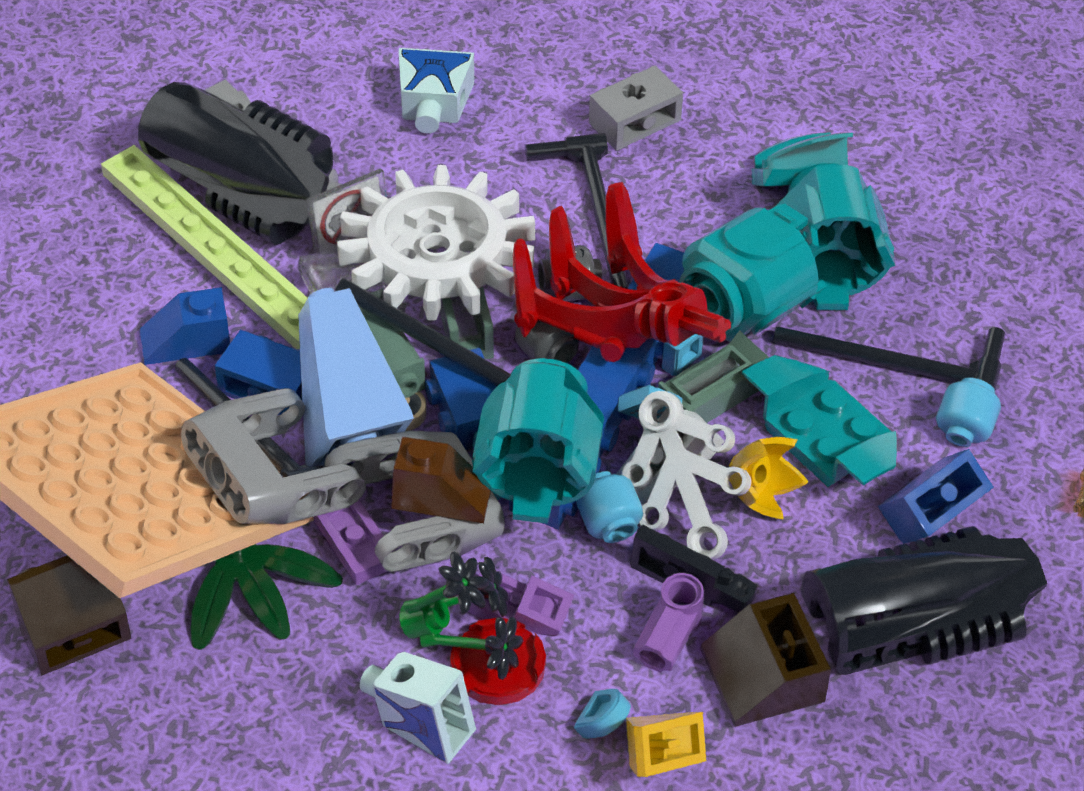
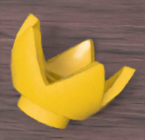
[729,437,808,519]

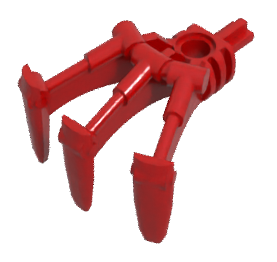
[512,182,731,362]

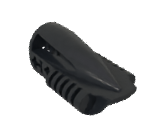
[138,82,333,245]
[801,526,1047,675]

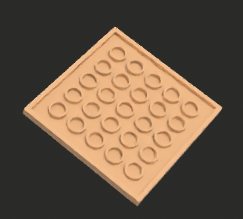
[0,362,314,598]

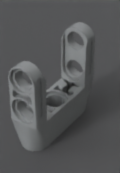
[181,389,366,524]
[325,431,505,572]

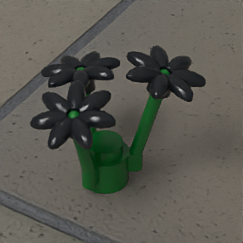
[399,551,524,679]

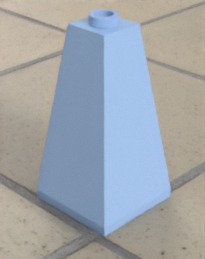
[298,288,414,467]

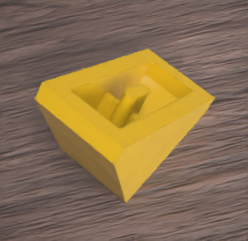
[626,712,706,777]

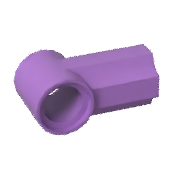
[633,573,704,672]

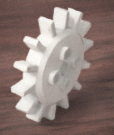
[337,165,535,320]

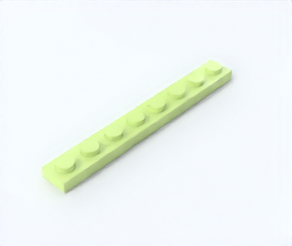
[101,145,308,349]

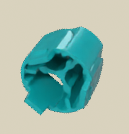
[775,163,896,310]
[679,203,827,342]
[472,358,604,523]

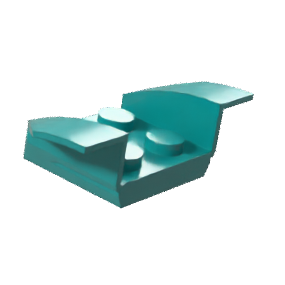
[751,132,853,186]
[742,355,897,487]

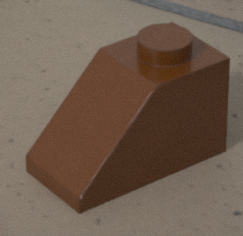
[391,436,491,524]

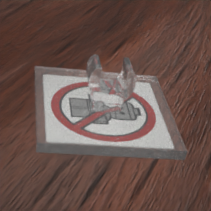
[306,168,387,266]

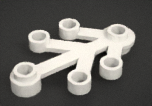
[622,391,751,560]

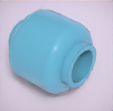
[936,378,1001,447]
[576,471,643,543]

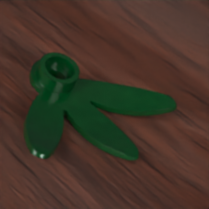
[191,544,343,650]

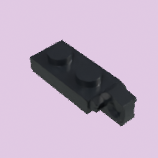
[630,525,758,613]

